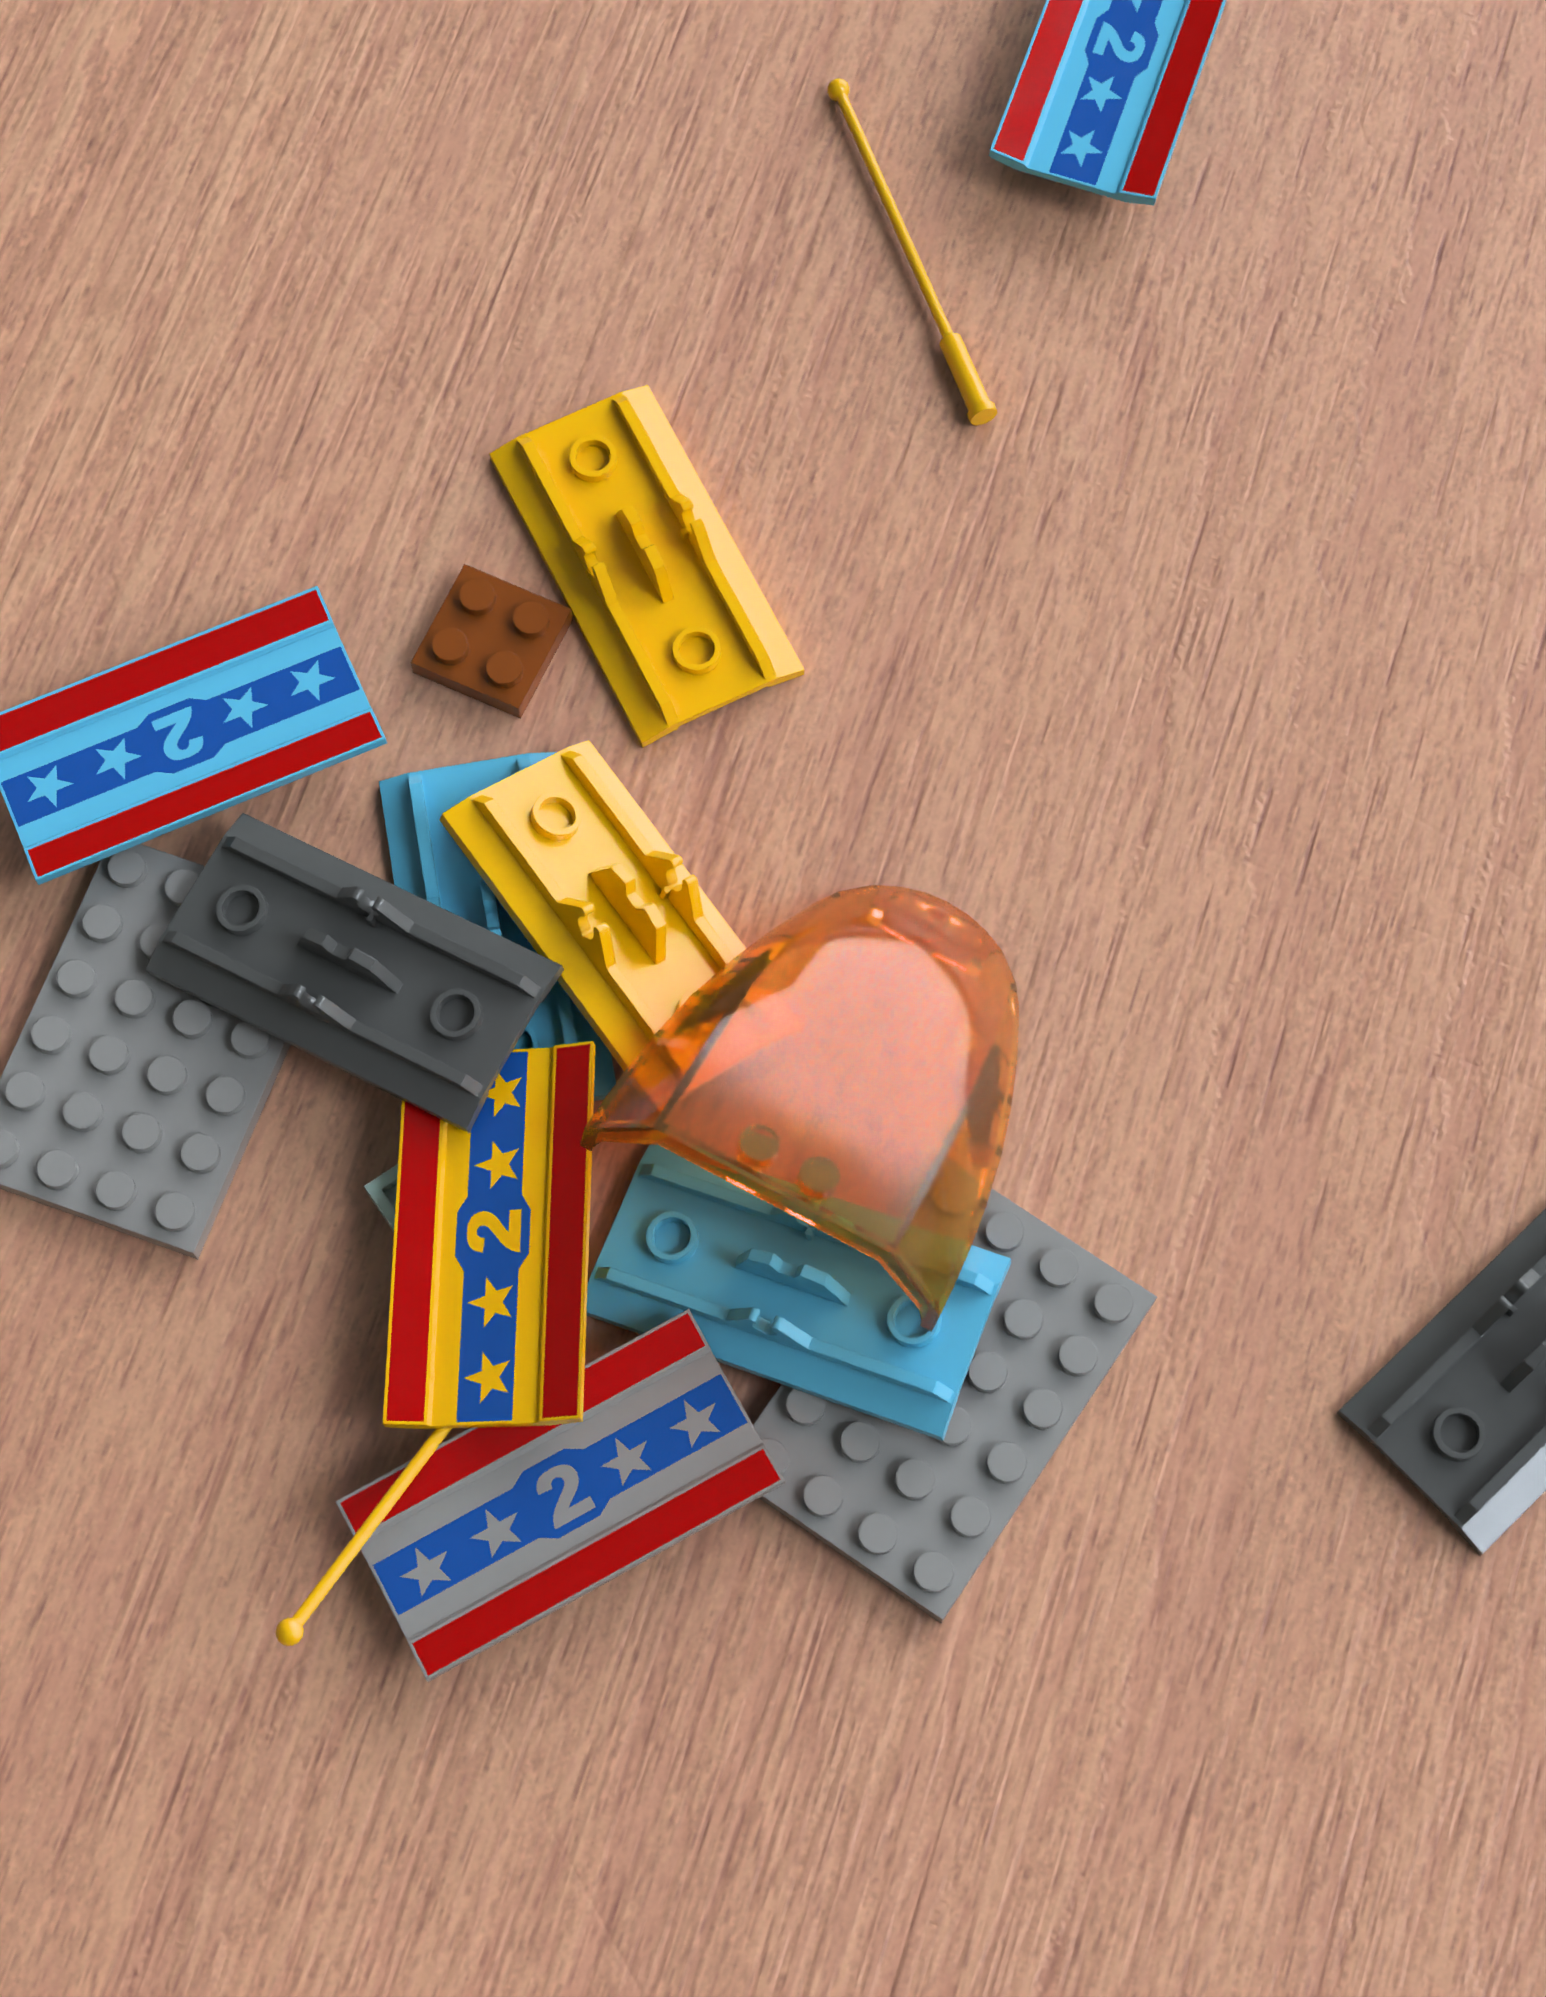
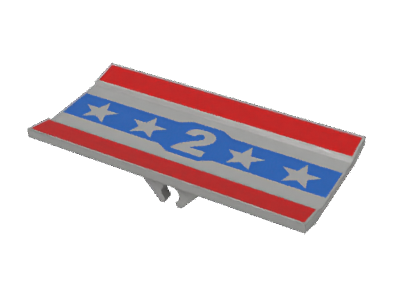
[335,1309,785,1682]

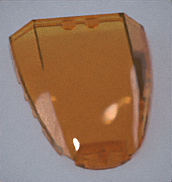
[580,885,1019,1332]

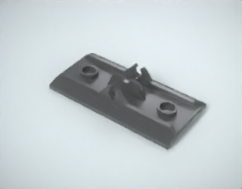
[145,813,564,1133]
[1337,1209,1546,1556]

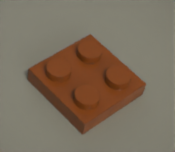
[410,564,573,719]

